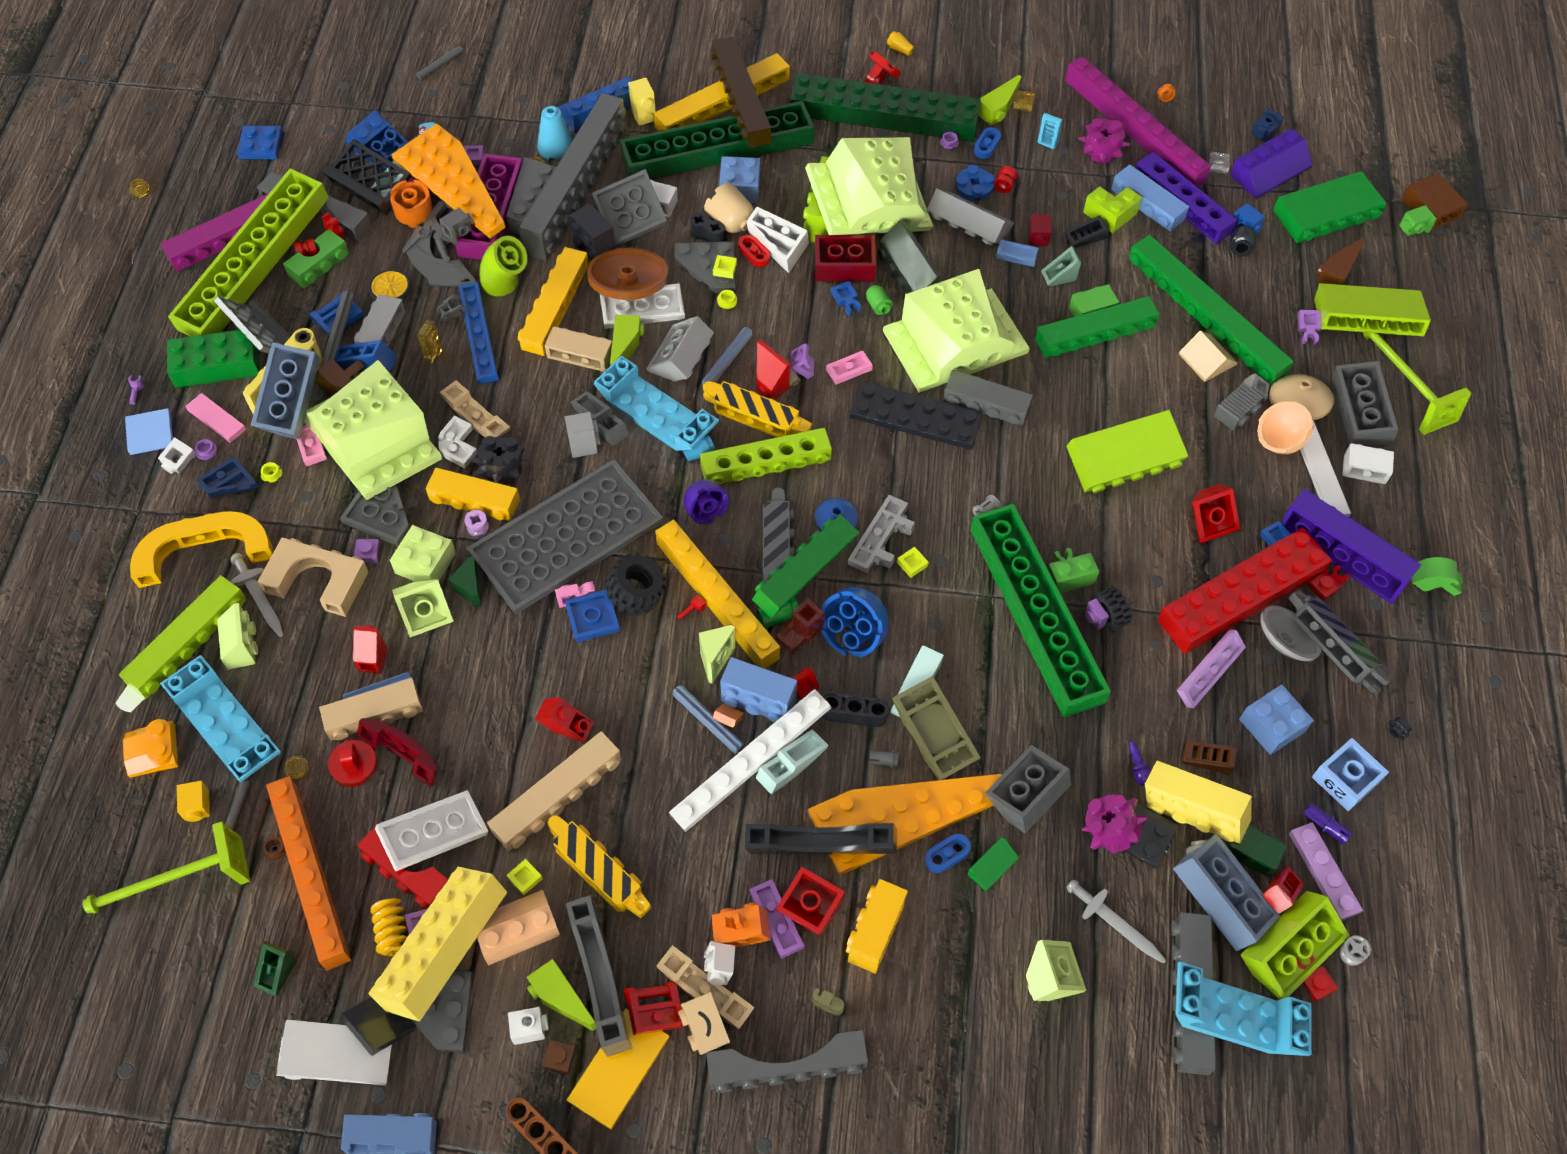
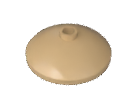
[1269,374,1334,420]

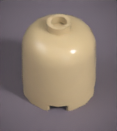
[704,182,754,233]

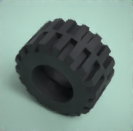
[605,553,667,616]

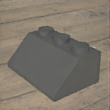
[985,745,1071,834]

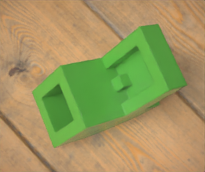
[1412,557,1463,596]

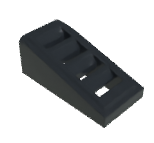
[1064,216,1109,248]

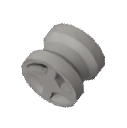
[1339,936,1371,966]

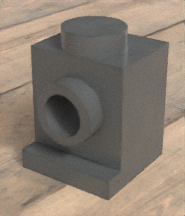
[439,208,474,245]

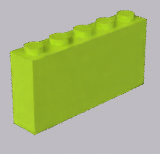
[1314,283,1431,336]
[1066,410,1188,493]

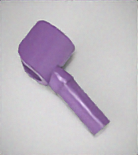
[128,375,144,405]

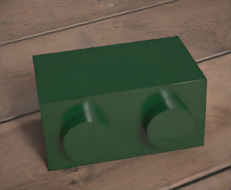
[1227,824,1287,878]

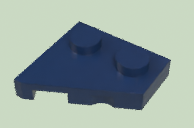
[196,456,258,498]

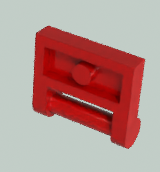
[624,981,684,1036]

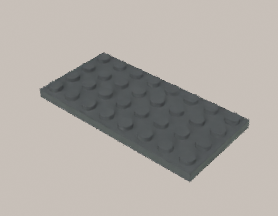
[467,459,664,615]

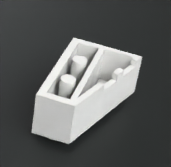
[746,207,809,273]

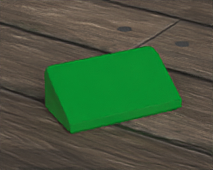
[968,837,1019,891]

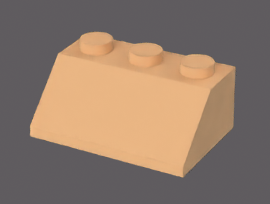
[477,890,560,966]

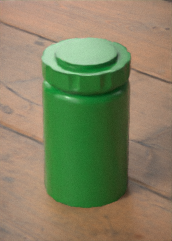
[756,597,800,629]

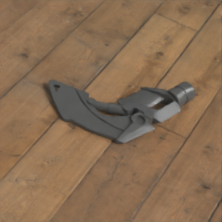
[402,200,476,287]

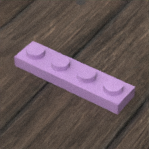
[1177,629,1246,709]
[1289,822,1363,921]

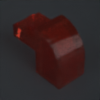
[776,598,825,654]

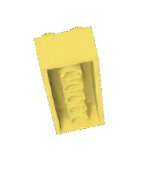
[368,867,507,1022]

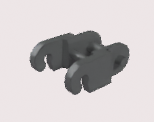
[437,295,466,322]

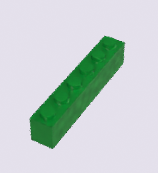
[1035,296,1160,358]
[752,514,859,618]

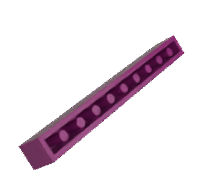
[1065,56,1211,187]

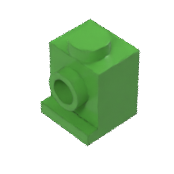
[1399,205,1437,236]

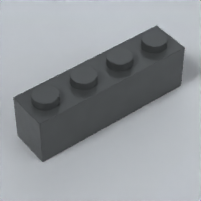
[943,370,1033,426]

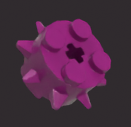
[1078,118,1130,163]
[1082,794,1147,854]

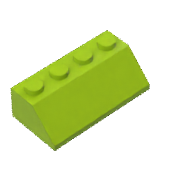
[1241,891,1350,999]

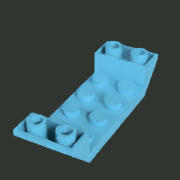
[594,355,719,451]
[160,655,281,783]
[1176,962,1311,1056]

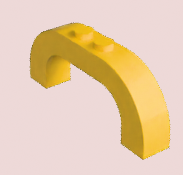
[130,511,274,588]

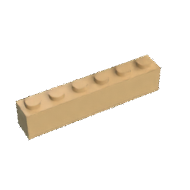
[487,731,621,852]

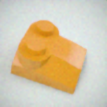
[123,719,178,778]

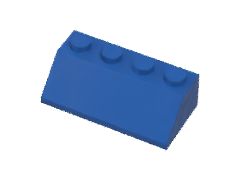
[557,76,633,133]

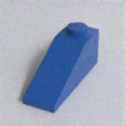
[335,340,397,372]

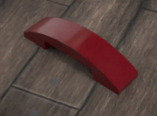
[357,718,437,787]

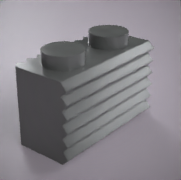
[1214,382,1264,431]

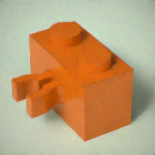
[712,903,771,948]

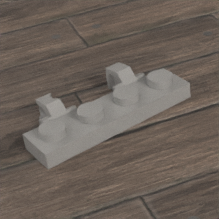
[848,495,915,573]

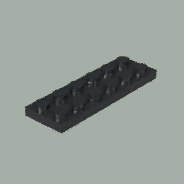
[850,381,983,450]

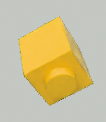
[177,781,210,822]

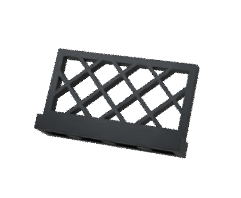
[322,139,412,216]

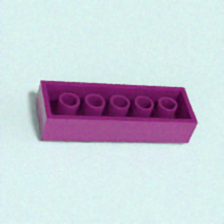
[455,153,522,260]

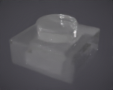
[1209,152,1230,173]

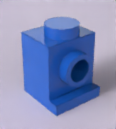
[1233,203,1265,235]

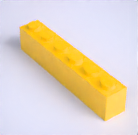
[518,247,589,356]

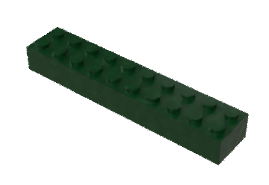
[790,73,981,142]
[620,101,814,179]

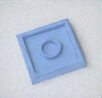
[125,408,173,455]

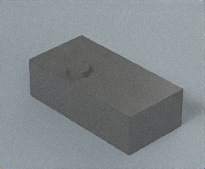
[1332,361,1399,447]

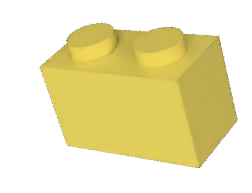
[628,78,656,126]

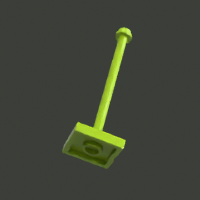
[1362,332,1471,435]
[83,821,250,914]

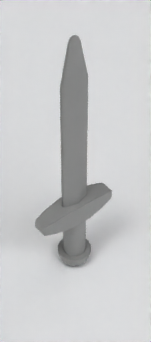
[231,553,283,637]
[1067,880,1166,963]

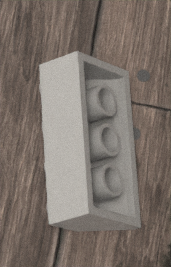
[927,188,1014,245]

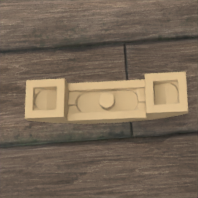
[440,380,511,437]
[656,945,754,1030]

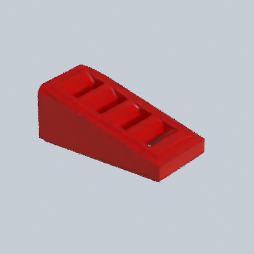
[1263,866,1304,913]

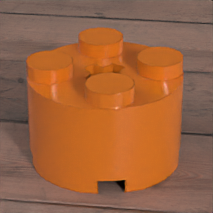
[390,180,433,228]

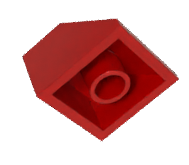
[776,867,845,936]

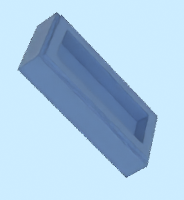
[996,239,1039,267]

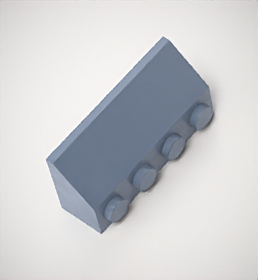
[251,342,320,440]
[1173,834,1280,951]

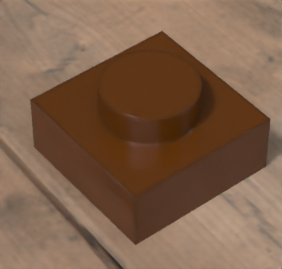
[542,1040,576,1074]

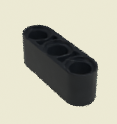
[822,692,889,727]

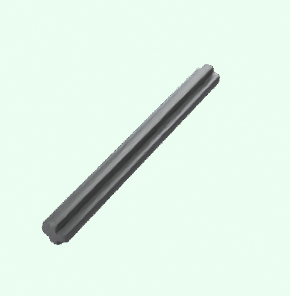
[311,290,354,402]

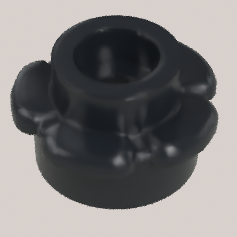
[1388,717,1412,739]

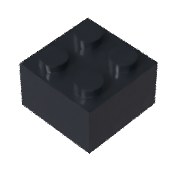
[570,203,616,260]

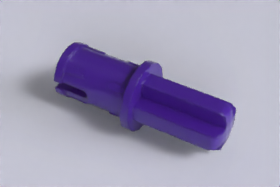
[1304,804,1352,844]

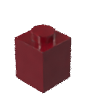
[1029,214,1051,246]

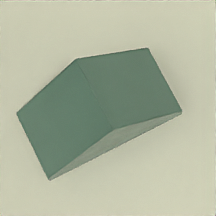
[1041,246,1081,287]

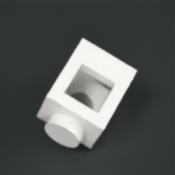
[158,437,196,474]
[704,941,735,986]

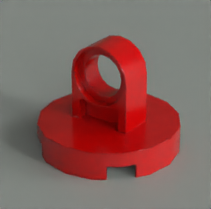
[866,51,901,85]
[328,740,378,787]

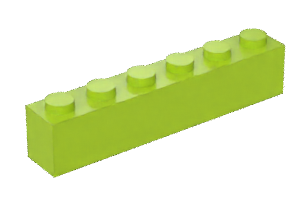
[118,575,247,699]

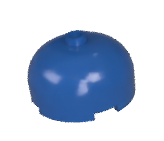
[819,587,889,657]

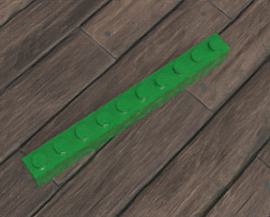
[1129,235,1294,386]

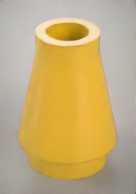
[887,31,914,56]

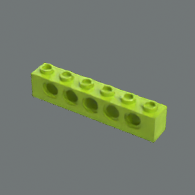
[700,428,832,485]

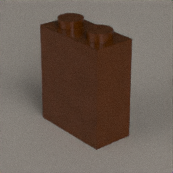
[1401,173,1468,230]

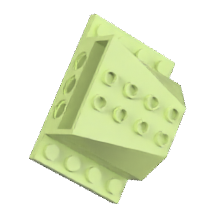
[805,137,933,235]
[883,269,1030,393]
[304,360,442,500]

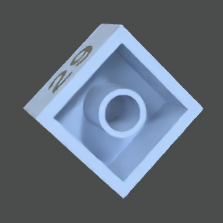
[1312,738,1389,812]

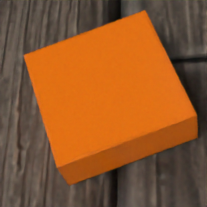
[713,704,744,728]

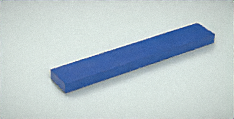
[458,282,499,384]

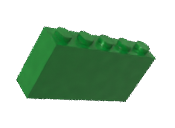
[1273,171,1387,243]

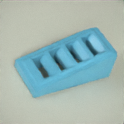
[1037,113,1062,149]

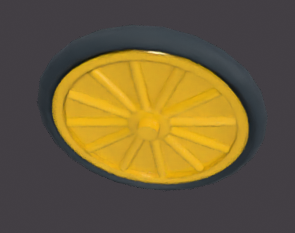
[368,269,411,300]

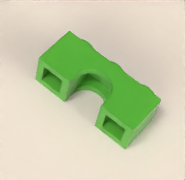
[283,229,349,289]

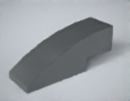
[571,391,629,447]

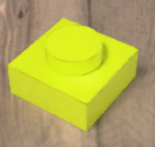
[713,255,737,279]
[897,547,929,578]
[507,859,543,895]

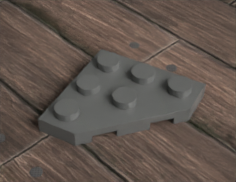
[675,242,735,293]
[340,485,410,546]
[411,971,473,1052]

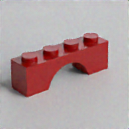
[357,823,448,910]

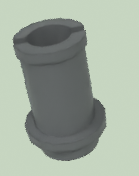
[869,749,899,769]

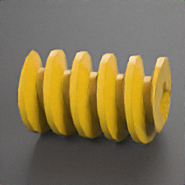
[370,899,407,956]

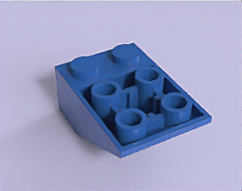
[346,110,408,171]

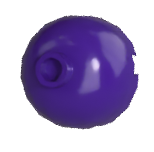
[684,479,729,524]

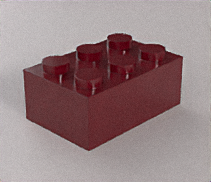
[815,235,876,282]

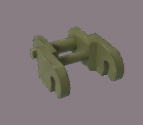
[812,988,844,1016]

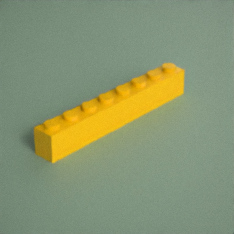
[654,53,790,131]
[655,519,780,669]

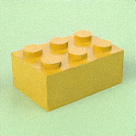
[846,879,908,974]

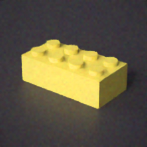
[1145,761,1252,844]

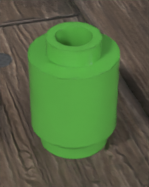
[866,285,893,315]

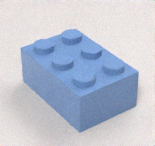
[720,657,797,723]

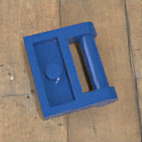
[309,292,364,336]

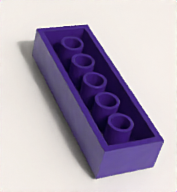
[1281,489,1421,604]

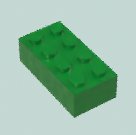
[167,330,260,388]

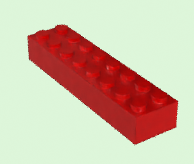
[1157,528,1332,655]

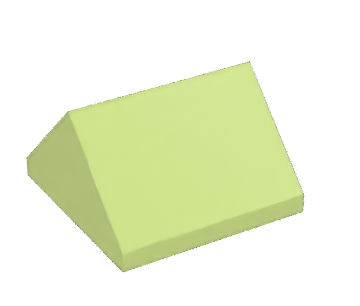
[699,625,736,684]

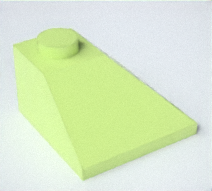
[392,579,454,637]
[1026,940,1086,1001]

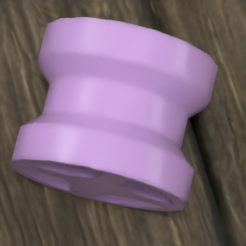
[464,510,489,538]

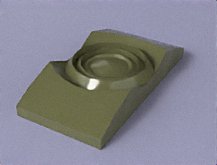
[892,676,980,780]

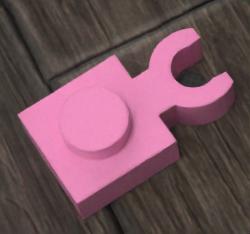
[555,582,595,608]

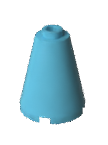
[537,106,574,161]

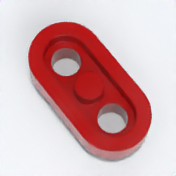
[738,235,770,267]

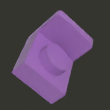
[790,343,815,379]

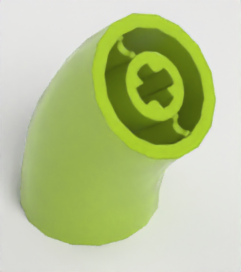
[480,236,527,297]

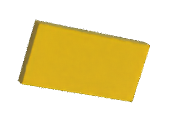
[567,1009,670,1130]

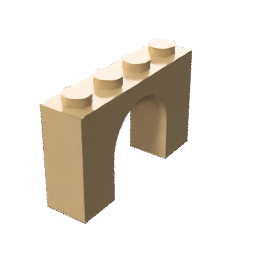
[257,537,369,617]

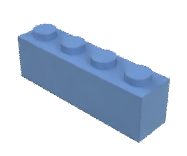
[1111,164,1189,232]

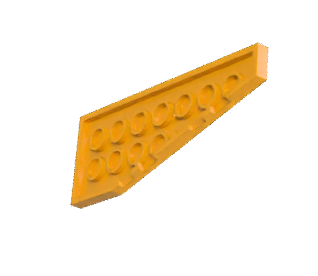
[391,123,505,238]
[808,774,1002,875]

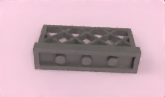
[214,296,291,353]

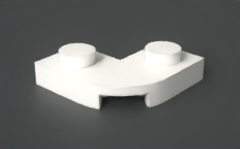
[438,416,477,468]

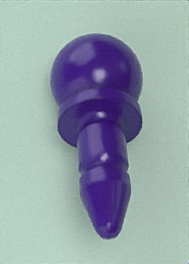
[1129,741,1151,786]

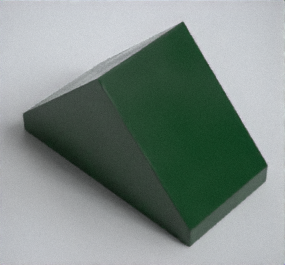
[448,556,481,606]
[253,941,297,996]

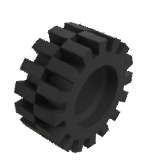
[1094,587,1132,631]

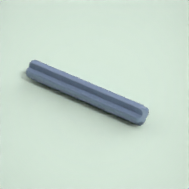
[702,327,753,386]
[673,685,744,754]

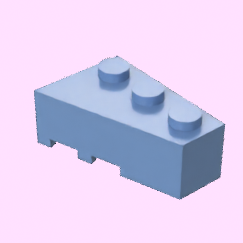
[341,1113,437,1154]

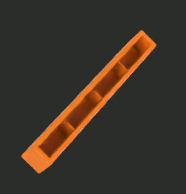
[266,776,351,971]

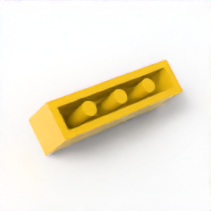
[426,468,520,521]

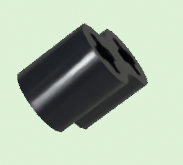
[690,213,725,242]

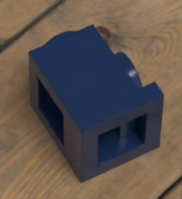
[1251,108,1284,142]

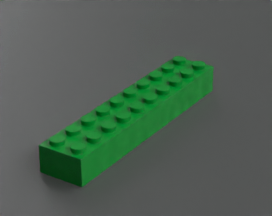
[970,504,1111,718]

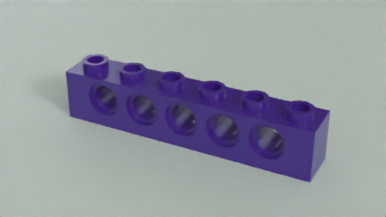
[1136,152,1237,244]

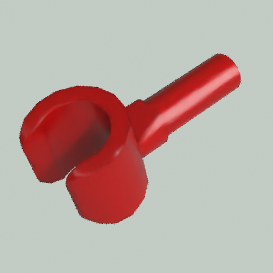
[676,596,707,620]

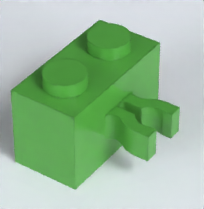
[1048,548,1099,594]

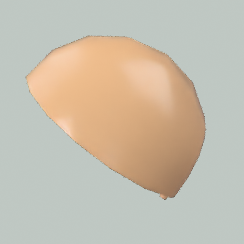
[1257,401,1314,454]

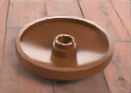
[587,248,668,300]

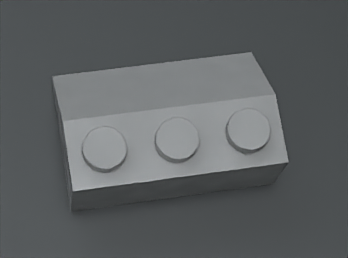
[646,316,714,382]

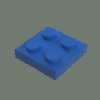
[237,126,283,159]
[564,590,620,643]

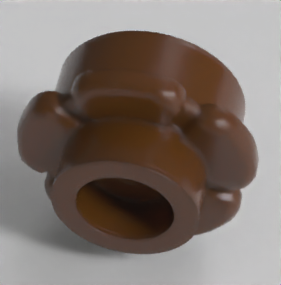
[263,837,286,861]

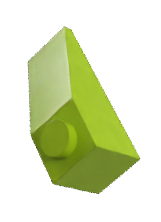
[978,75,1021,126]
[610,315,644,366]
[526,959,596,1031]

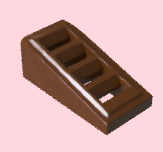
[1182,740,1237,775]

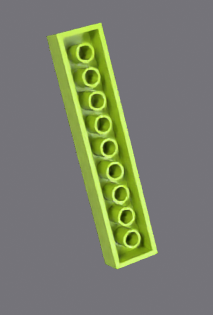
[168,168,329,337]

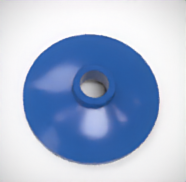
[815,498,858,531]

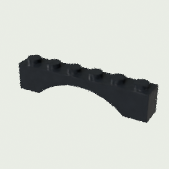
[745,823,897,854]

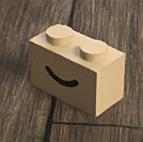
[678,992,730,1055]

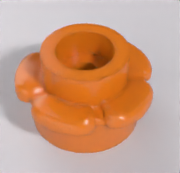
[1157,84,1175,102]

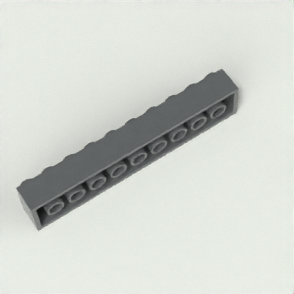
[520,93,627,261]

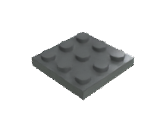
[592,169,668,246]

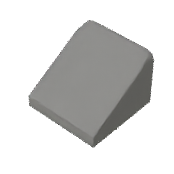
[1244,374,1270,401]

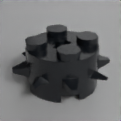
[470,436,530,485]

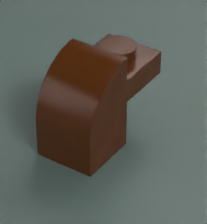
[315,359,364,395]

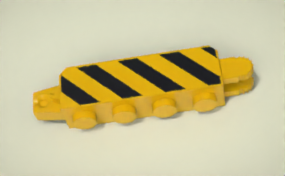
[703,381,812,437]
[548,815,651,918]

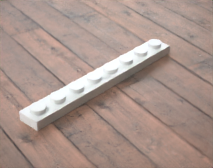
[669,689,831,832]

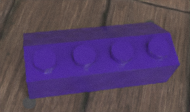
[1230,128,1313,199]

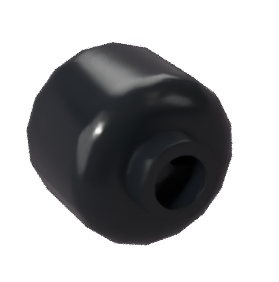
[1229,226,1256,256]

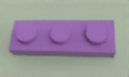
[749,879,804,959]

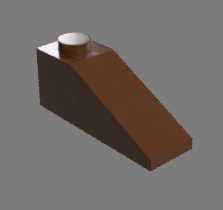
[1316,238,1365,285]

